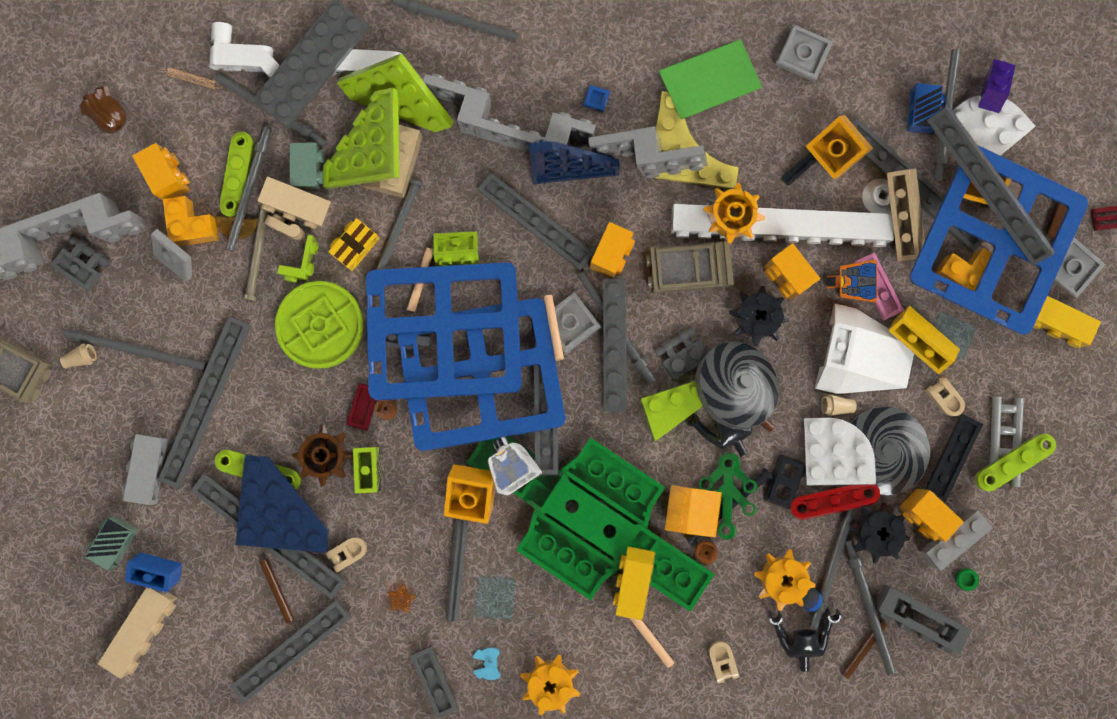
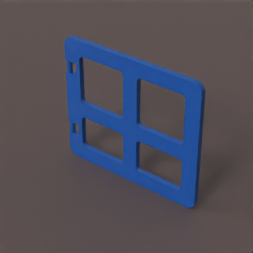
[909,145,1088,334]
[366,263,522,401]
[397,298,566,451]

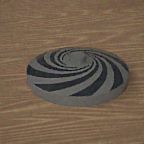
[696,341,779,430]
[849,407,930,495]

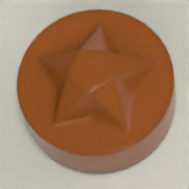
[374,400,398,420]
[695,541,718,565]

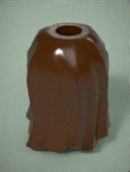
[80,86,126,134]

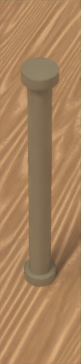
[242,205,269,301]

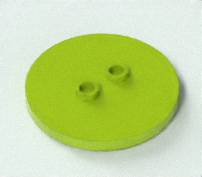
[275,281,364,369]

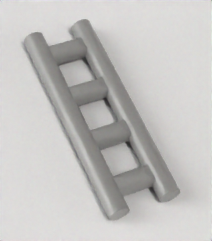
[989,397,1024,487]

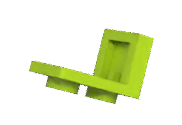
[277,235,318,283]

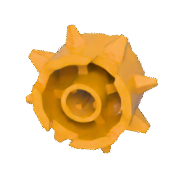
[703,183,765,244]
[754,549,816,611]
[520,654,580,715]

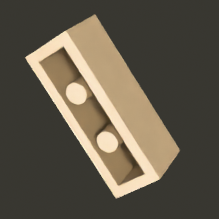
[258,176,331,230]

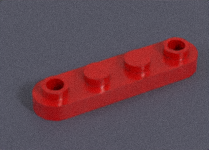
[791,485,880,520]

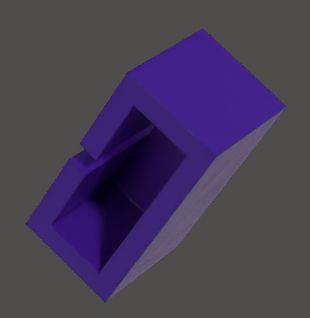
[978,59,1016,113]

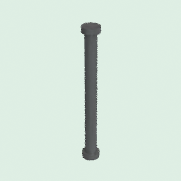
[376,178,423,270]

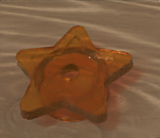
[388,584,417,613]

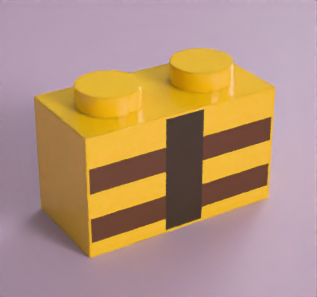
[328,218,380,271]

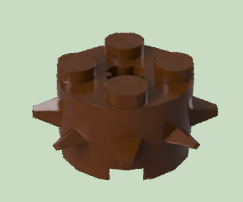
[292,425,353,486]

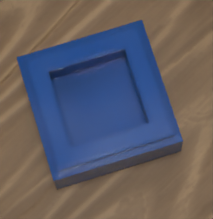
[583,85,610,113]

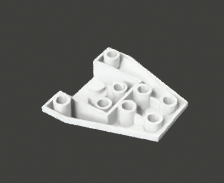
[815,304,914,394]

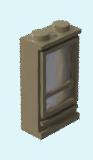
[645,241,734,294]
[0,337,53,403]

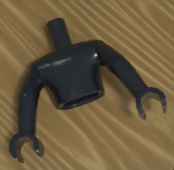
[685,413,752,457]
[767,608,841,672]

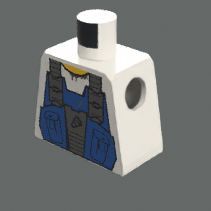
[488,437,542,495]

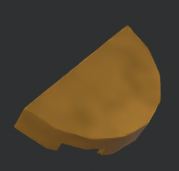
[215,216,258,240]

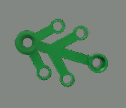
[699,452,758,540]

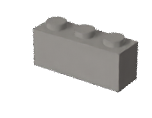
[122,434,169,505]
[919,509,993,571]

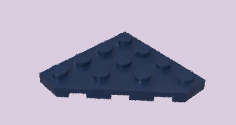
[529,139,620,185]
[235,455,329,553]

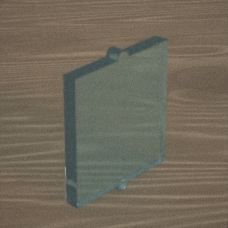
[935,312,976,360]
[476,576,516,620]

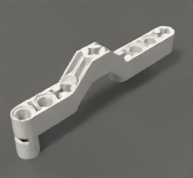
[209,22,400,78]

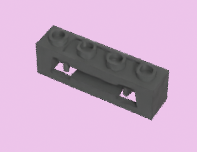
[874,584,972,654]

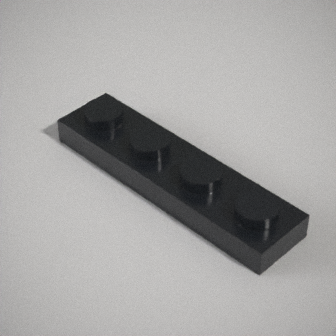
[924,414,983,504]

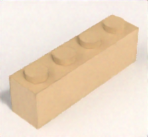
[887,168,925,261]
[98,587,177,679]

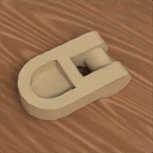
[264,214,305,240]
[925,376,965,416]
[325,537,367,573]
[709,641,739,684]

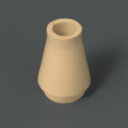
[60,344,97,369]
[821,394,856,416]

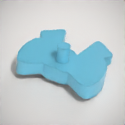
[473,647,501,680]

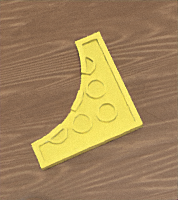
[655,91,739,189]

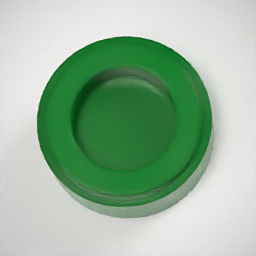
[955,568,979,591]

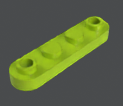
[220,132,254,217]
[975,434,1056,491]
[215,450,302,490]

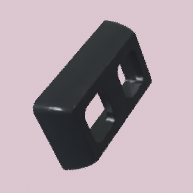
[764,454,806,509]

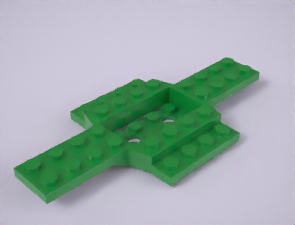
[467,437,715,612]

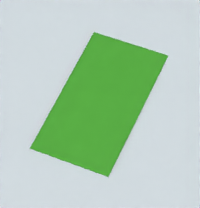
[659,39,763,119]

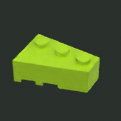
[640,381,703,442]

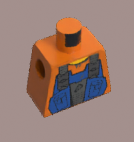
[827,260,877,302]

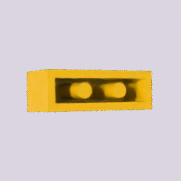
[1033,296,1101,348]
[888,305,960,374]
[613,547,655,621]

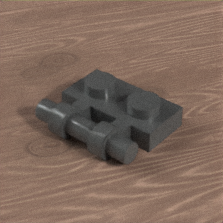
[50,237,111,292]
[654,326,708,381]

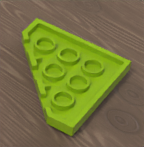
[337,53,454,132]
[323,88,399,189]

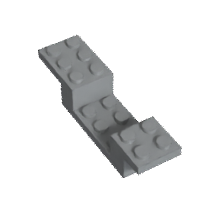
[423,74,596,153]
[0,193,147,280]

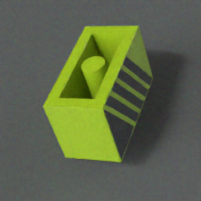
[353,447,381,494]

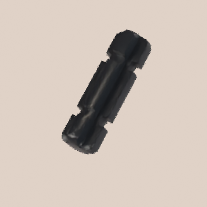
[781,152,818,186]

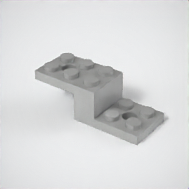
[589,126,708,178]

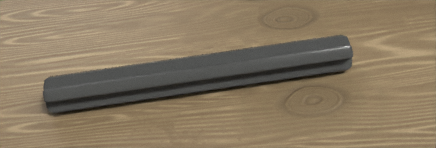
[446,518,468,621]

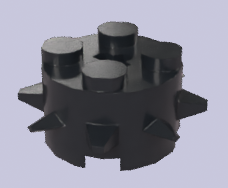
[729,286,790,346]
[849,502,910,564]

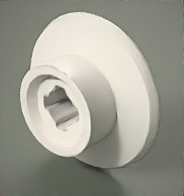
[862,179,892,214]

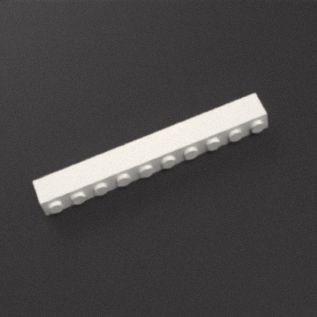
[671,204,894,247]

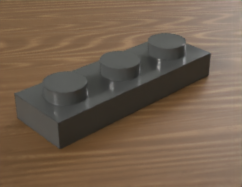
[411,645,459,719]

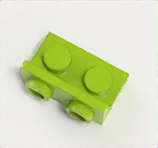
[433,231,479,266]

